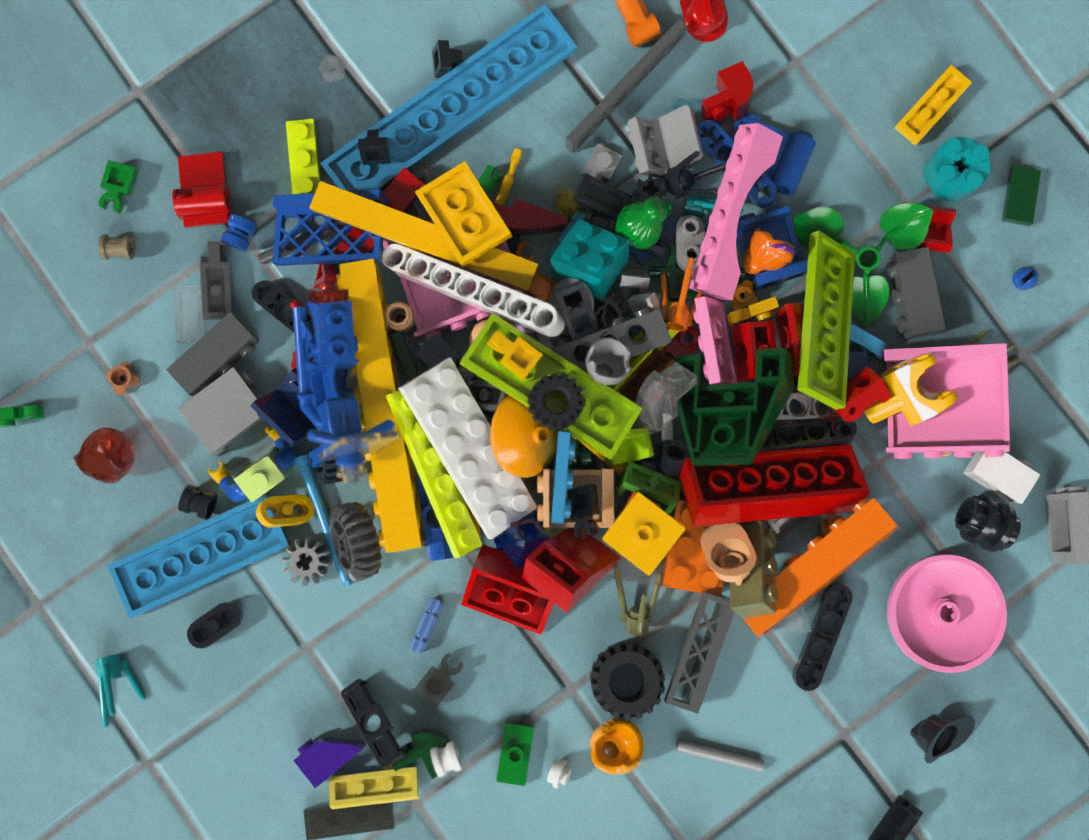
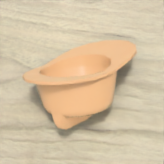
[700,523,757,586]

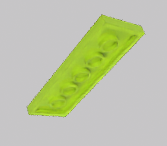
[798,231,855,410]
[460,313,643,460]

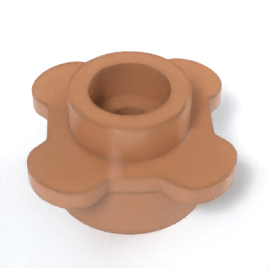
[106,361,140,395]

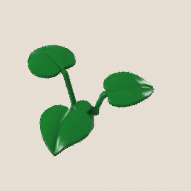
[794,203,933,326]

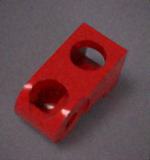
[831,367,892,422]

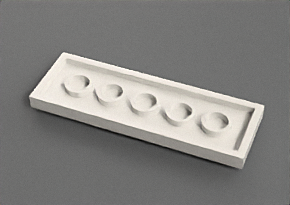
[399,357,537,539]

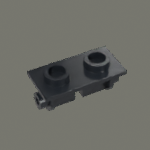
[867,795,923,840]

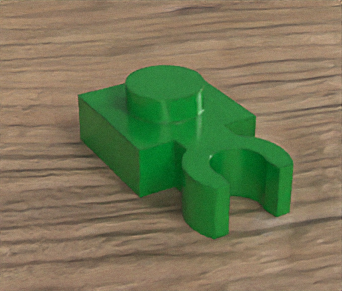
[99,160,138,214]
[0,405,44,428]

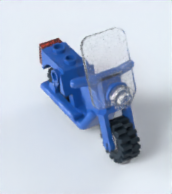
[293,282,399,484]

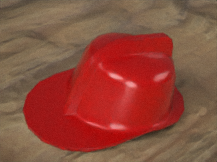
[680,0,728,42]

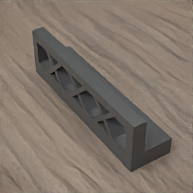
[664,590,734,713]

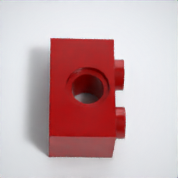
[731,320,777,383]

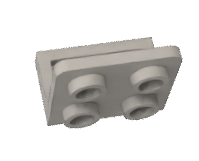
[627,105,703,178]

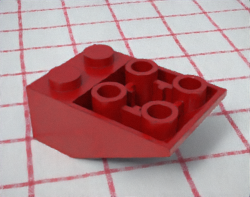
[522,528,621,614]

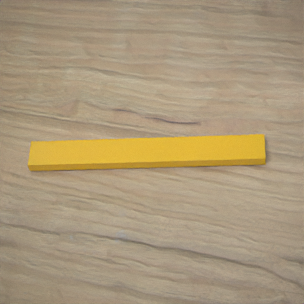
[309,181,538,292]

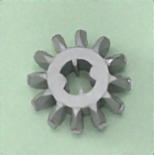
[282,537,332,586]

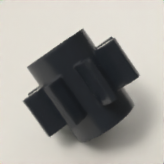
[632,174,668,202]

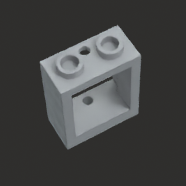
[1045,486,1089,564]

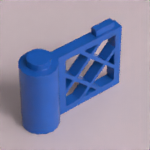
[720,112,816,196]

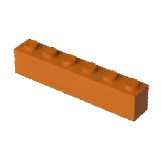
[744,498,900,637]

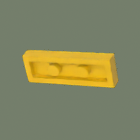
[894,65,972,145]

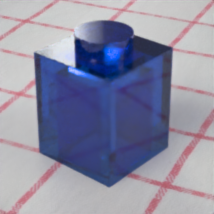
[502,517,550,568]

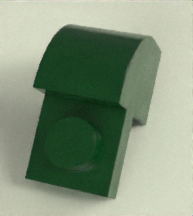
[393,728,451,779]

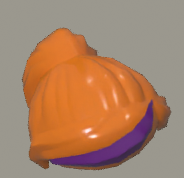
[743,228,795,275]

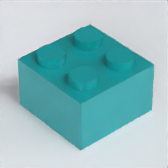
[550,219,629,301]

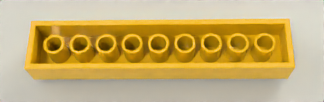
[336,258,427,553]

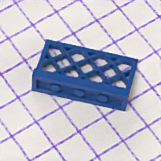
[273,189,390,266]

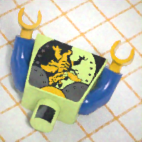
[207,426,295,502]

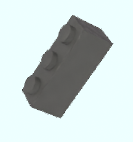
[886,247,946,340]
[166,312,259,396]

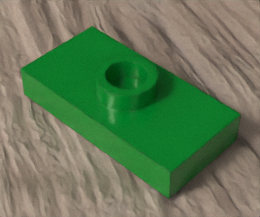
[496,722,534,786]

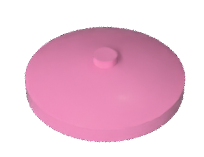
[887,555,1007,673]

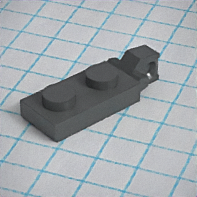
[199,241,232,320]

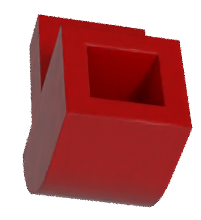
[701,61,753,121]

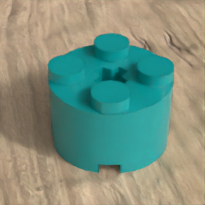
[923,137,990,201]

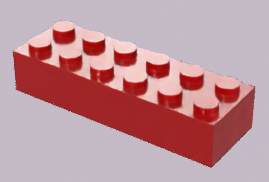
[679,444,870,527]

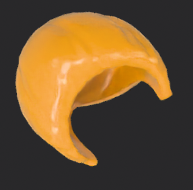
[590,717,645,774]

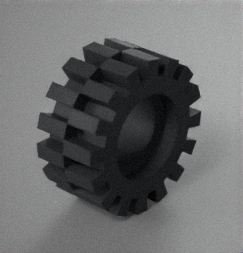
[527,373,585,431]

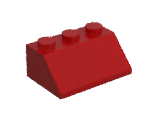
[775,303,804,393]
[461,544,554,635]

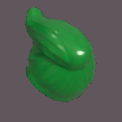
[615,196,672,250]

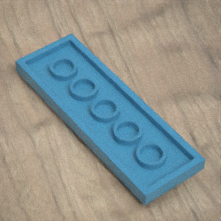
[107,493,291,619]

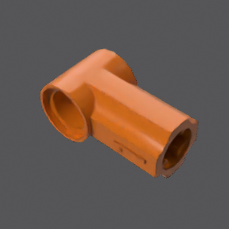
[615,0,661,48]

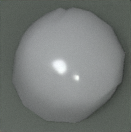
[585,337,631,385]

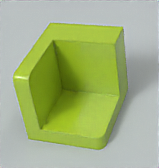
[608,428,654,466]

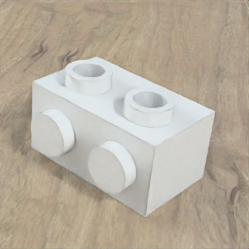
[963,452,1040,505]

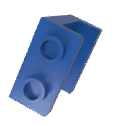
[736,205,808,291]

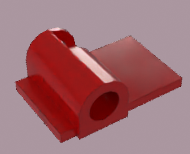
[172,152,232,228]

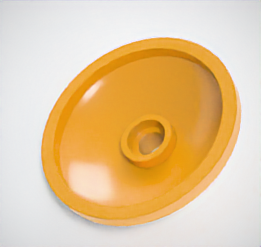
[490,395,559,478]

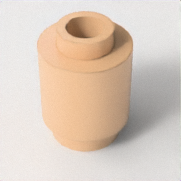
[385,302,415,334]

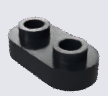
[187,602,243,649]

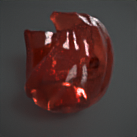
[74,427,136,483]

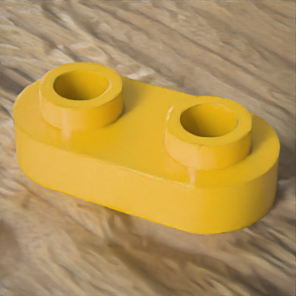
[256,494,314,528]

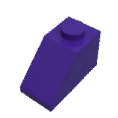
[293,737,365,788]

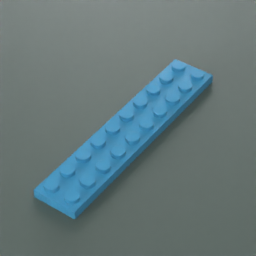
[321,4,578,191]

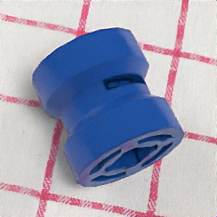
[220,214,257,252]

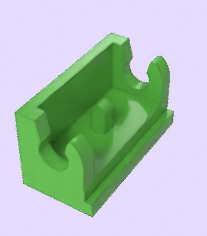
[615,461,681,515]

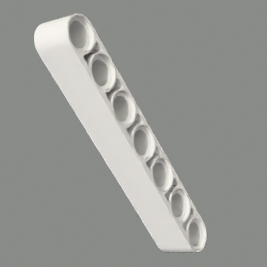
[382,244,565,337]

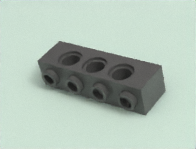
[550,307,672,373]

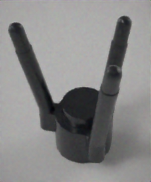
[665,151,726,199]

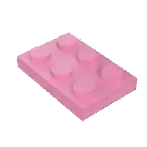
[693,296,737,384]

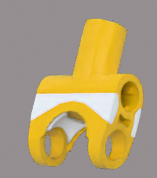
[864,353,958,425]

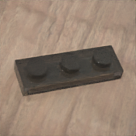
[303,802,395,840]

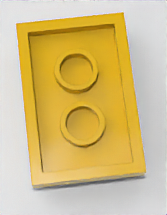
[415,161,512,267]

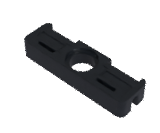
[341,679,407,769]

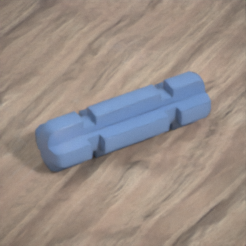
[409,597,444,653]

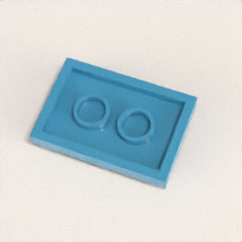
[551,431,576,525]

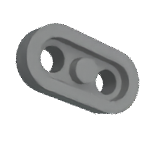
[675,215,705,272]

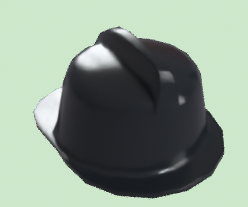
[910,714,975,763]

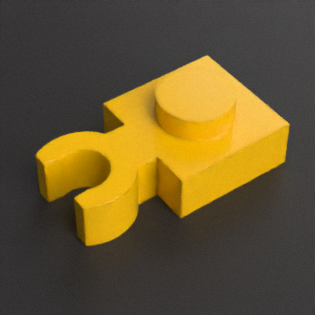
[726,297,779,327]

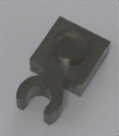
[414,652,464,708]

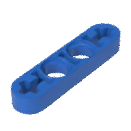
[697,120,777,208]

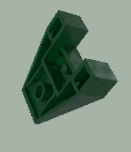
[671,348,795,466]

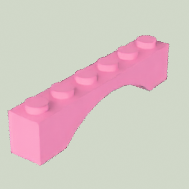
[689,123,783,300]

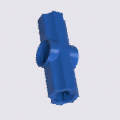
[417,475,454,561]

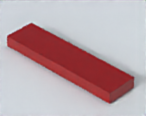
[333,168,425,255]

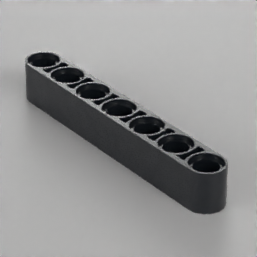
[660,416,857,476]

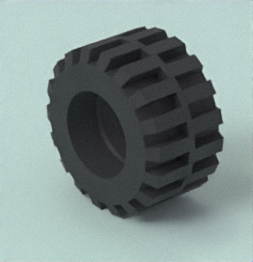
[590,642,665,720]

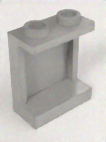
[177,367,264,456]

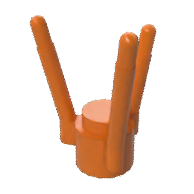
[661,257,704,331]

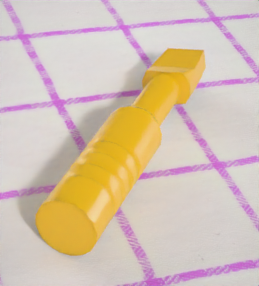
[495,148,523,206]

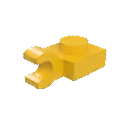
[487,330,543,380]

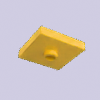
[602,492,686,576]

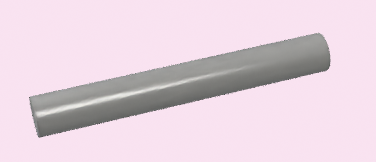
[676,740,764,772]

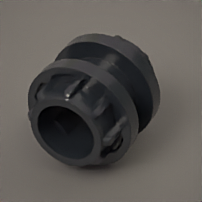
[955,494,1021,552]

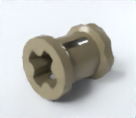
[98,234,135,260]

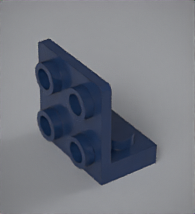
[251,367,318,445]

